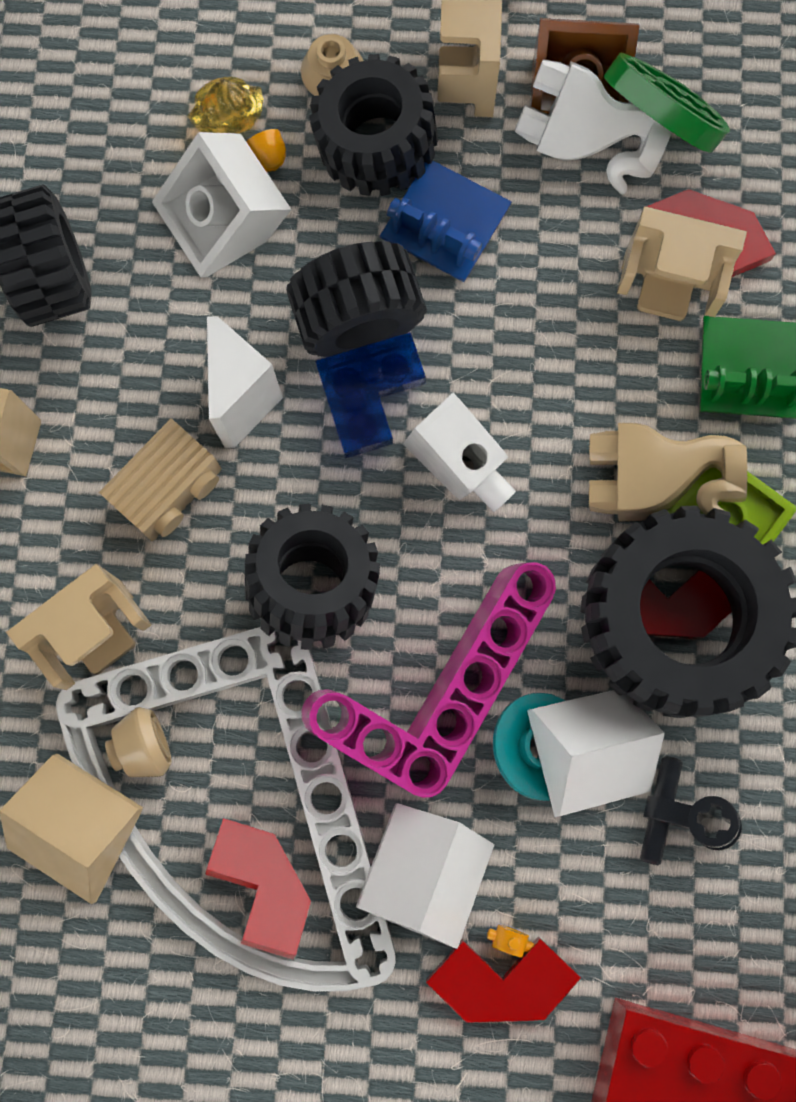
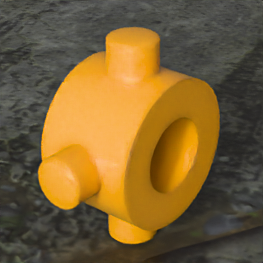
[487,924,534,957]

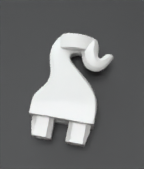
[515,59,671,195]

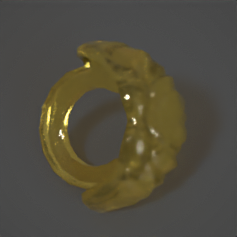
[187,77,263,134]

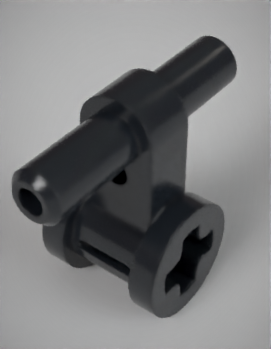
[640,756,742,866]

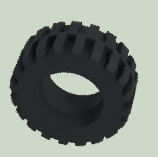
[580,506,796,718]

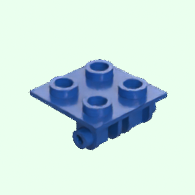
[380,161,512,282]

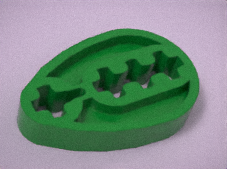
[604,53,730,153]

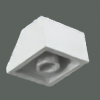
[152,132,292,277]

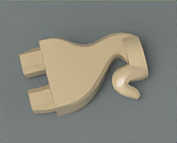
[589,423,747,521]

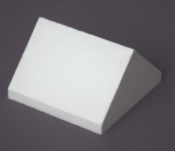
[207,316,283,448]
[527,690,665,817]
[356,803,495,949]

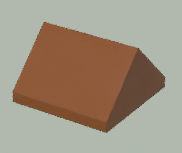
[530,18,640,114]

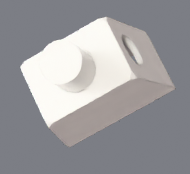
[403,393,516,512]

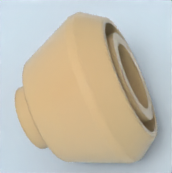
[301,34,364,96]
[105,707,172,777]

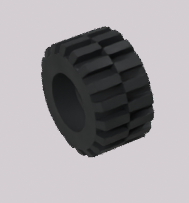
[309,54,438,196]
[0,184,92,327]
[286,241,427,357]
[245,504,380,650]

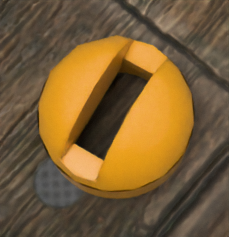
[246,129,286,172]

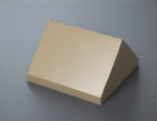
[0,754,144,904]

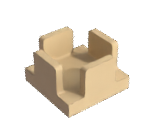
[437,0,502,117]
[617,206,747,321]
[6,564,152,691]

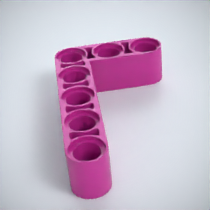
[301,562,556,798]

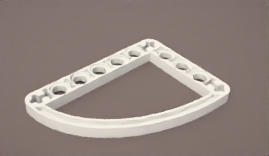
[56,627,396,991]

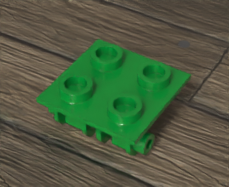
[700,316,796,419]

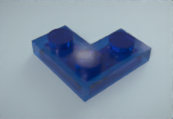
[315,332,426,459]

